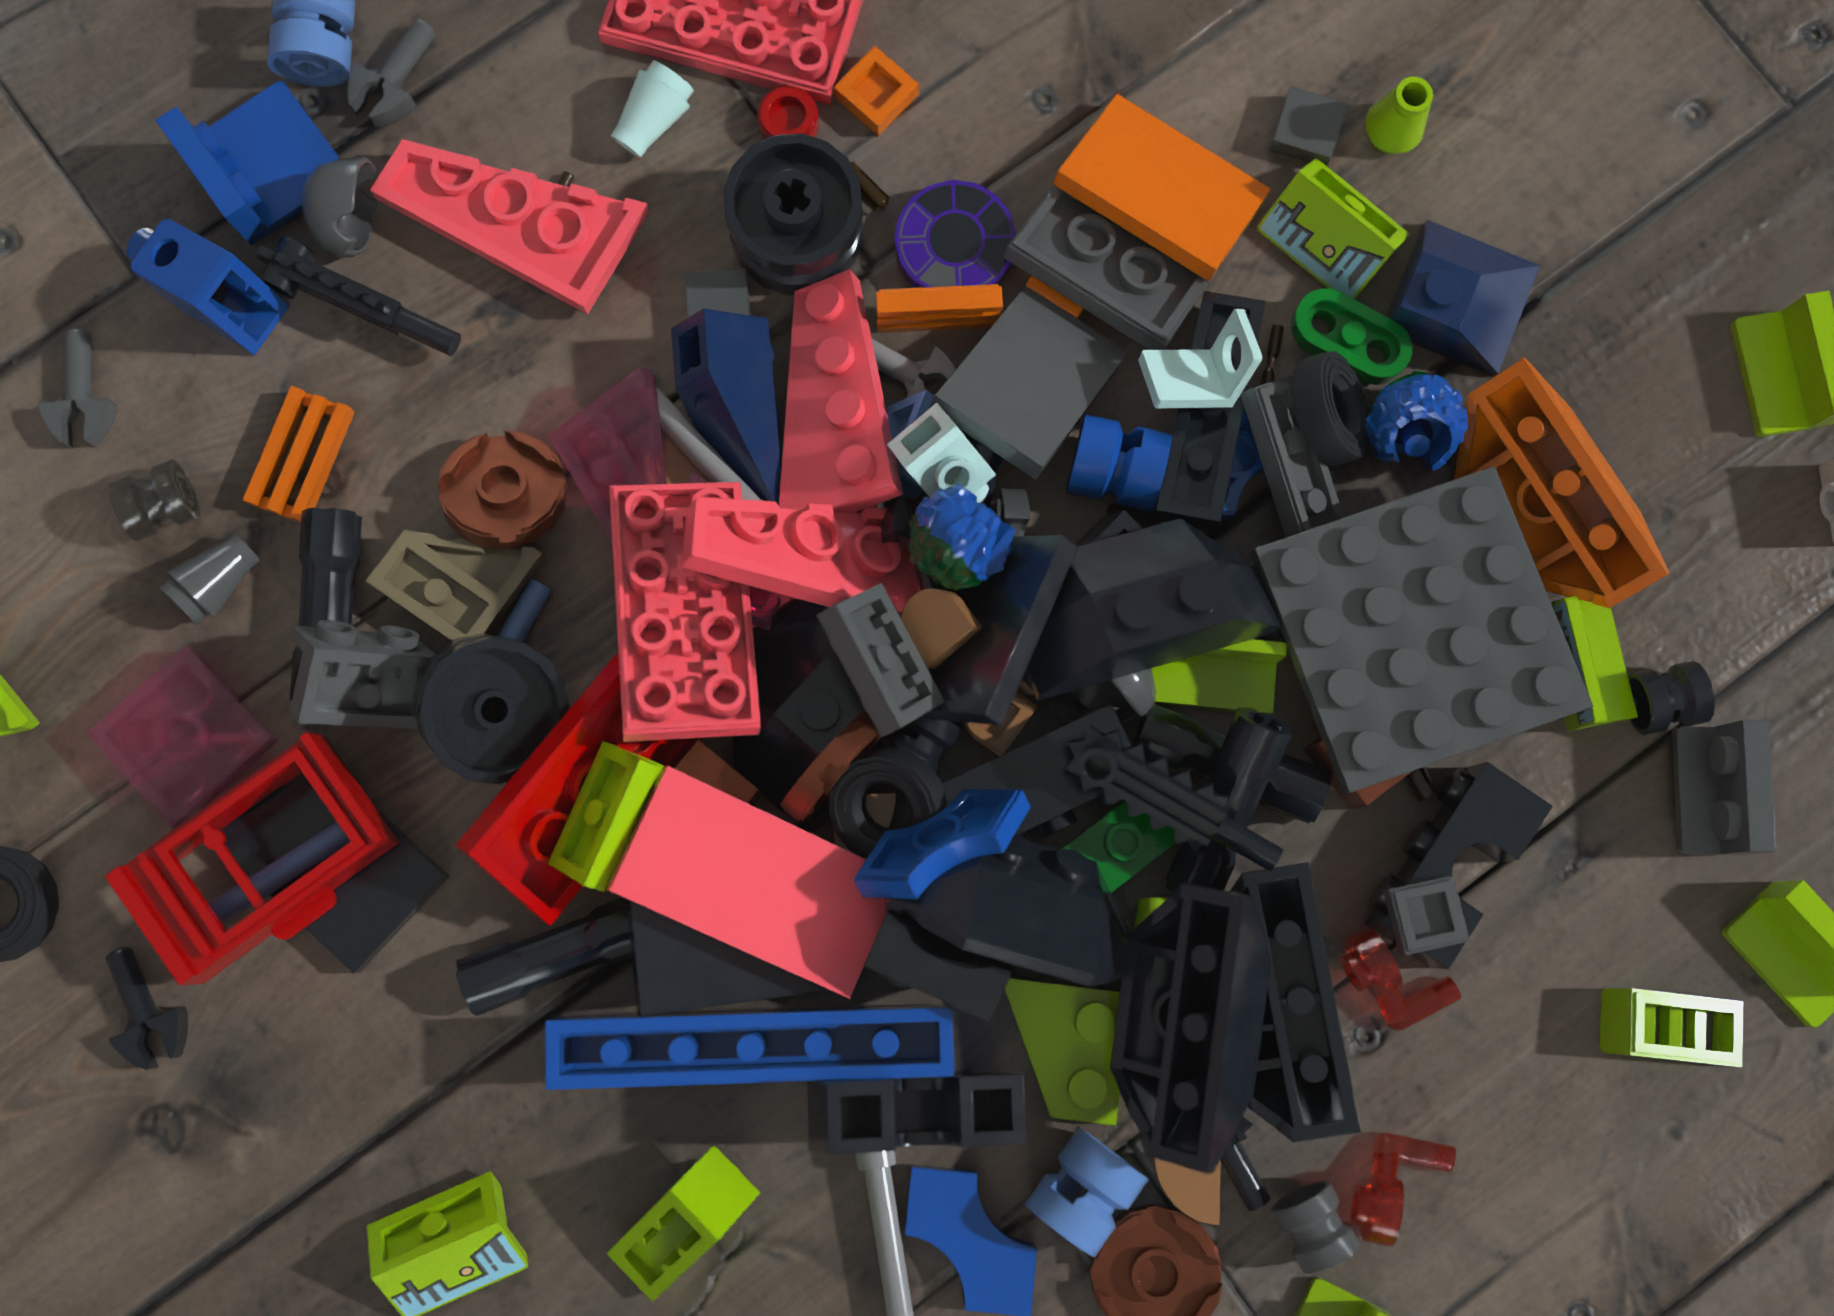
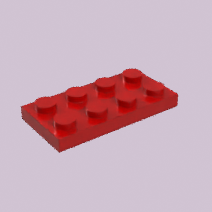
[455,652,702,926]

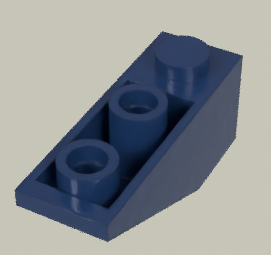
[671,308,782,504]

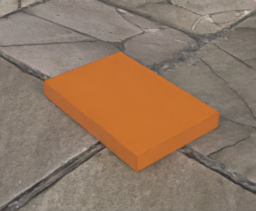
[1053,94,1271,282]

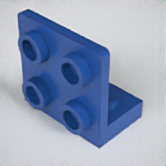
[155,81,340,246]

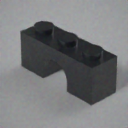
[1366,762,1553,969]
[807,1072,1026,1155]

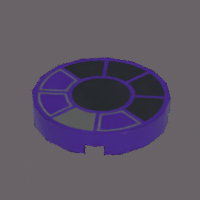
[894,180,1016,288]

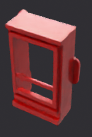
[105,732,400,986]

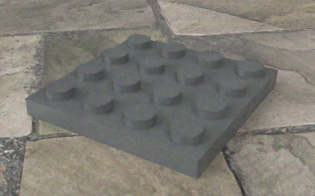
[1250,466,1594,795]

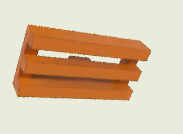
[876,284,1003,333]
[243,385,355,523]

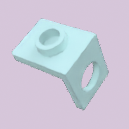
[1138,309,1262,408]

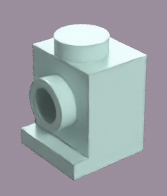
[887,403,996,503]

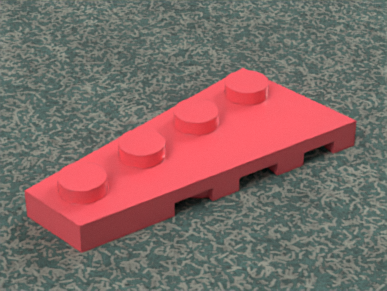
[370,139,650,315]
[779,269,904,513]
[682,497,921,618]

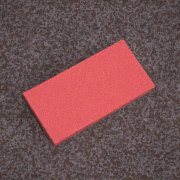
[598,0,863,105]
[609,482,761,742]
[606,766,888,999]

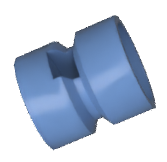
[267,0,356,87]
[1024,1126,1149,1258]

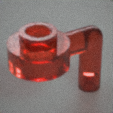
[1340,927,1461,1031]
[1351,1132,1456,1247]

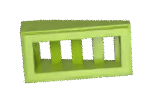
[1599,988,1743,1067]

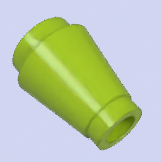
[1365,76,1433,154]

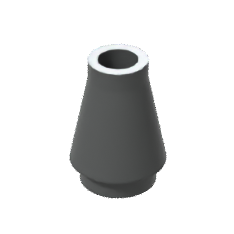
[159,532,260,625]

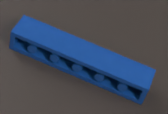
[545,1004,954,1090]

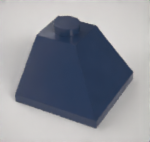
[1386,220,1540,377]

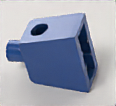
[126,219,290,356]

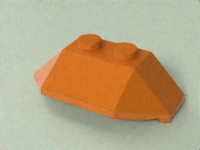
[1454,358,1669,608]

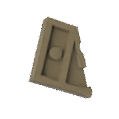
[366,530,546,642]

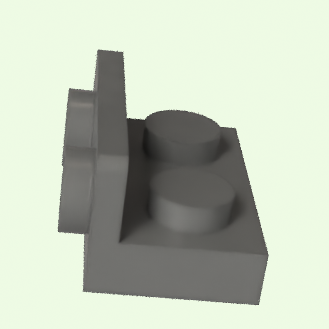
[817,583,945,737]
[289,620,435,729]
[1672,720,1777,855]

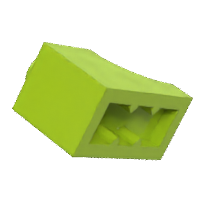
[606,1145,760,1302]

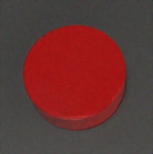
[757,86,819,140]

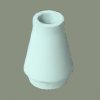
[610,60,694,158]

